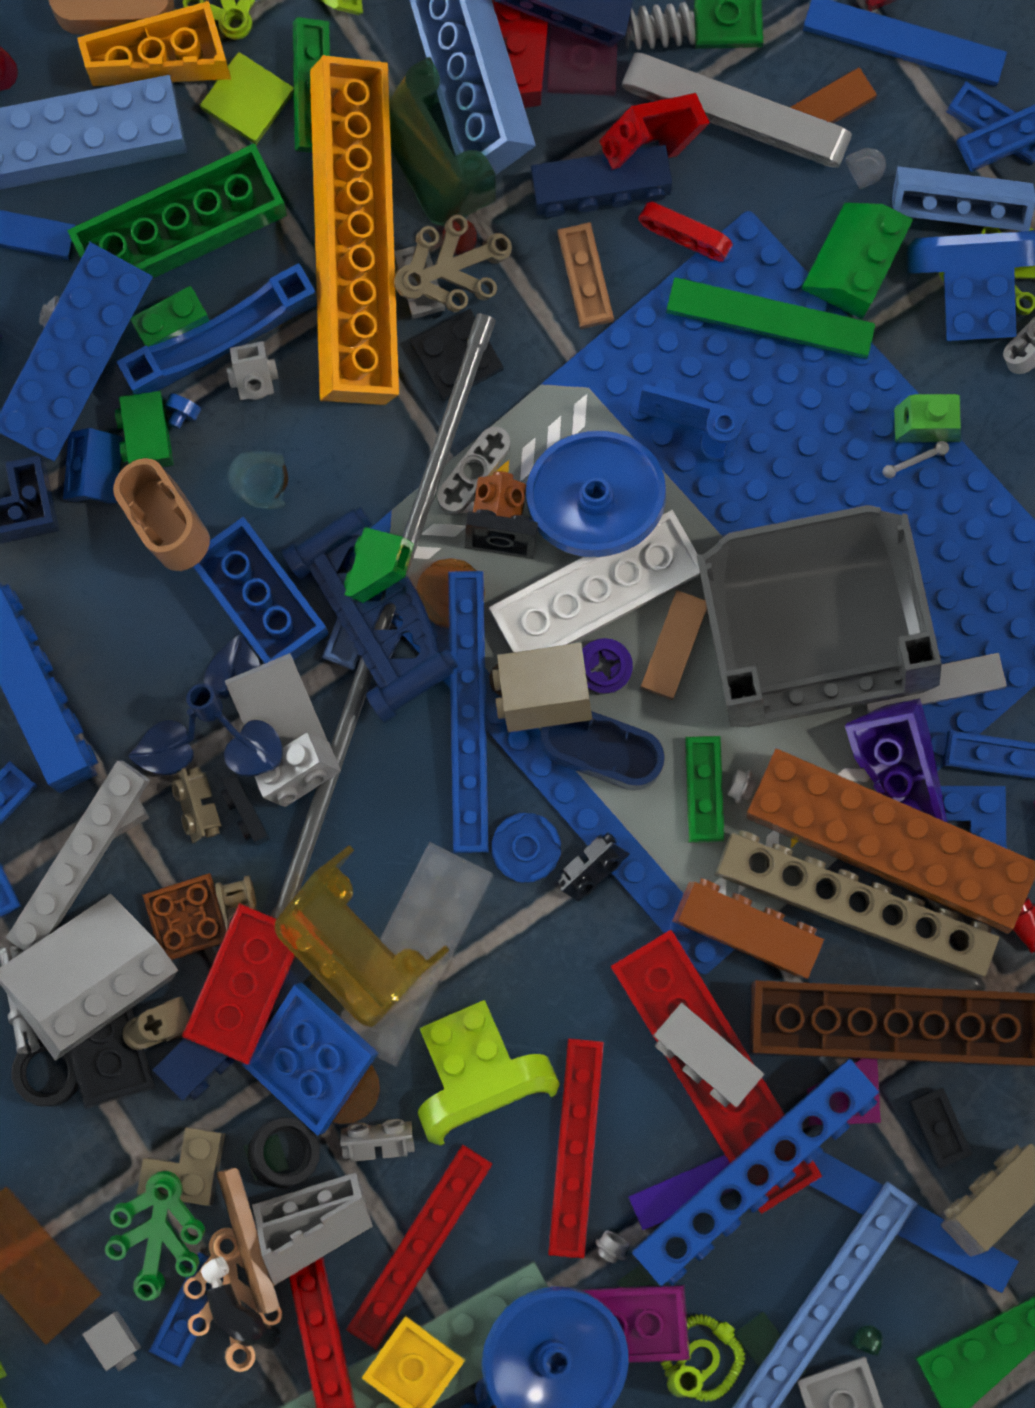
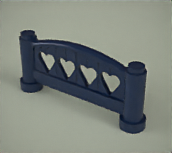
[282,507,458,723]

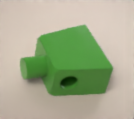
[894,394,961,443]

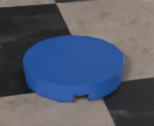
[492,813,561,883]

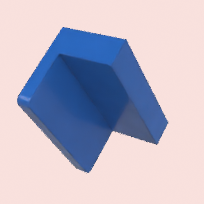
[63,428,123,504]

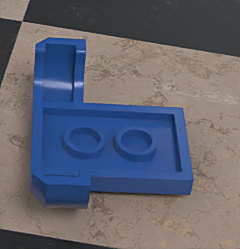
[906,230,1035,341]

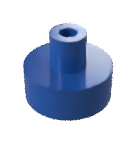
[164,393,201,429]

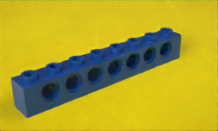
[632,1059,879,1286]

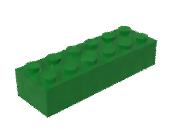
[67,143,287,279]

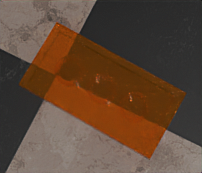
[0,1187,102,1345]

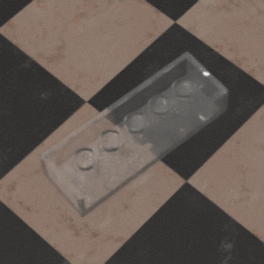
[340,842,494,1067]

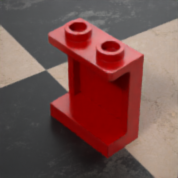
[599,93,710,169]

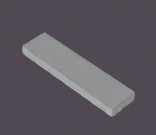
[865,653,1007,714]

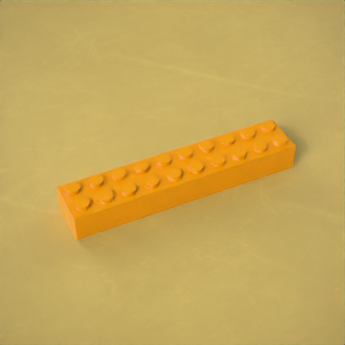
[310,55,399,405]

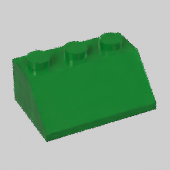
[801,202,913,319]

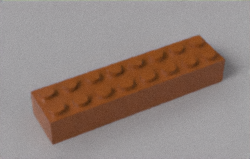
[747,748,1035,934]

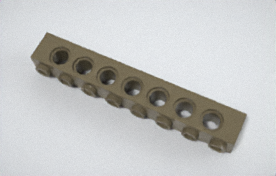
[714,830,1000,978]

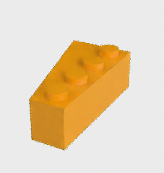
[77,1,231,86]

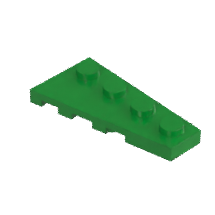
[915,1296,1035,1408]

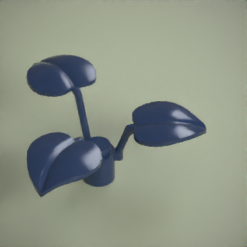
[128,635,283,777]

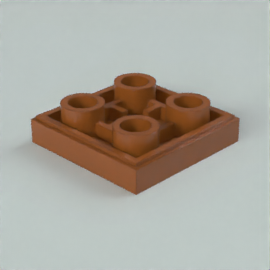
[142,873,227,961]

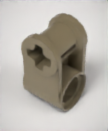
[215,875,257,931]
[123,996,190,1050]

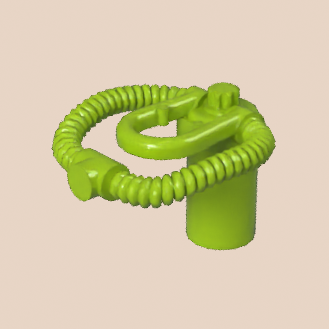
[661,1314,745,1402]

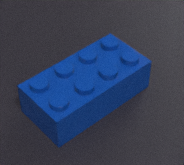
[192,516,329,664]

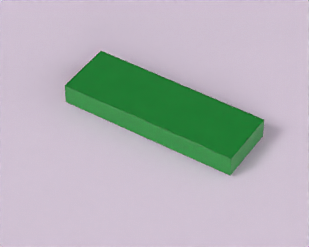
[685,736,724,843]

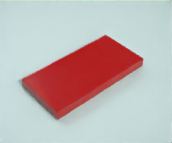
[182,904,306,1065]

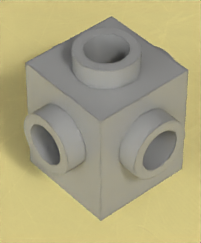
[227,341,279,400]

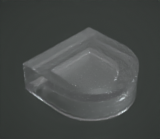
[845,148,886,190]

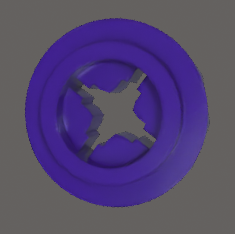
[582,638,633,694]

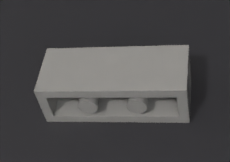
[653,1003,764,1108]

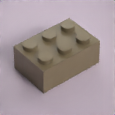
[940,1143,1035,1257]

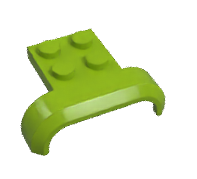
[417,1000,560,1146]

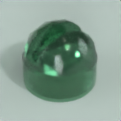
[851,1325,883,1356]

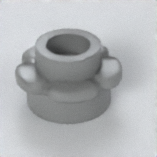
[727,769,756,803]
[595,1231,630,1263]

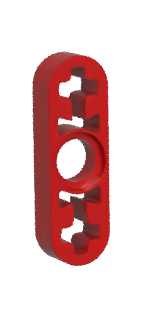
[638,202,733,261]

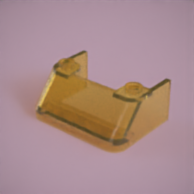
[275,845,450,1027]

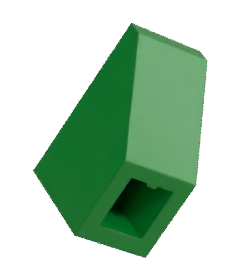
[345,527,414,603]

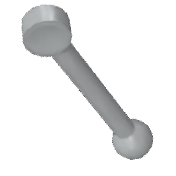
[883,441,949,478]

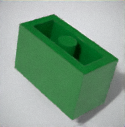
[130,285,209,347]
[115,391,174,467]

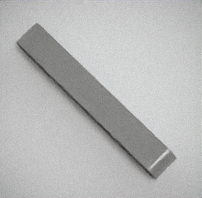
[621,53,852,168]

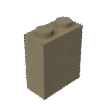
[492,642,593,732]

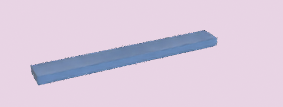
[732,1182,918,1408]

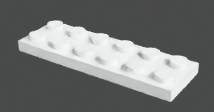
[489,510,700,653]

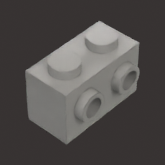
[254,732,341,807]

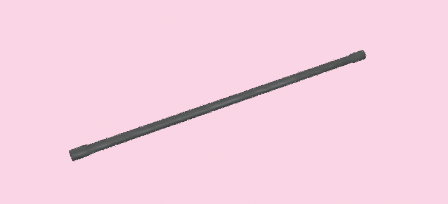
[270,313,496,924]

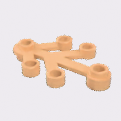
[183,1228,282,1372]

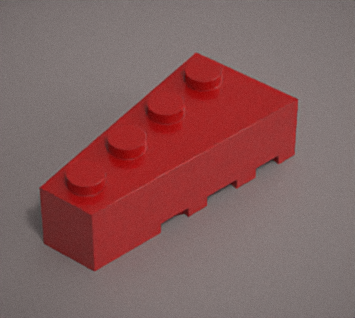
[492,0,548,108]

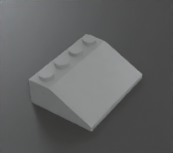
[0,894,178,1061]

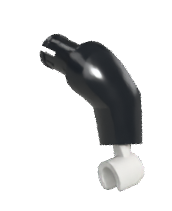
[201,1257,280,1349]

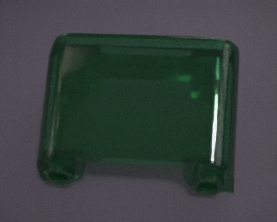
[389,57,496,226]

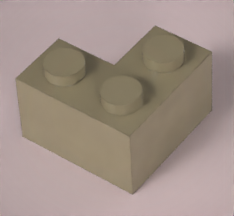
[137,1127,226,1206]

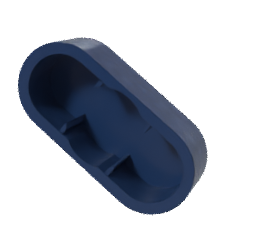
[540,711,664,790]

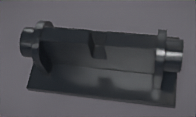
[557,832,630,901]

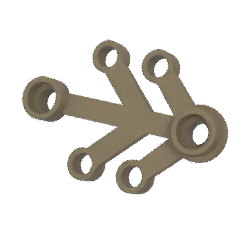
[394,215,512,312]

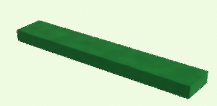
[666,277,876,359]

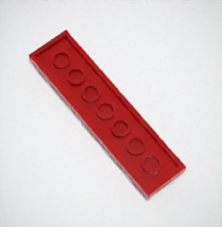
[611,930,822,1214]

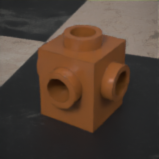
[473,471,527,518]

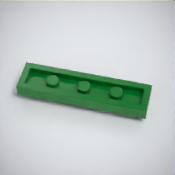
[293,17,330,153]

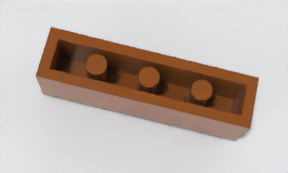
[672,878,824,979]

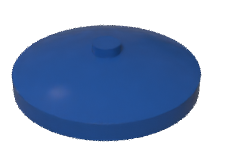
[526,431,666,557]
[482,1287,629,1408]

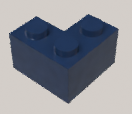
[0,455,59,544]

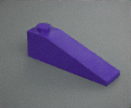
[845,698,948,823]

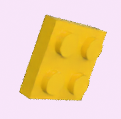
[362,1316,465,1408]

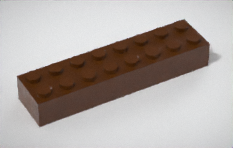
[749,980,1035,1067]

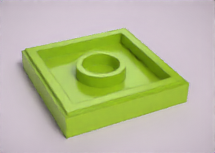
[200,52,294,145]

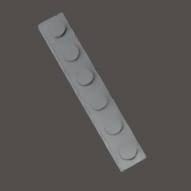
[6,760,150,951]

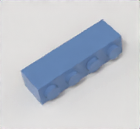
[892,166,1035,231]

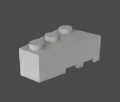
[252,1172,373,1285]

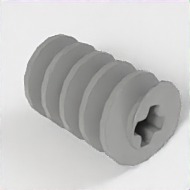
[625,2,695,50]

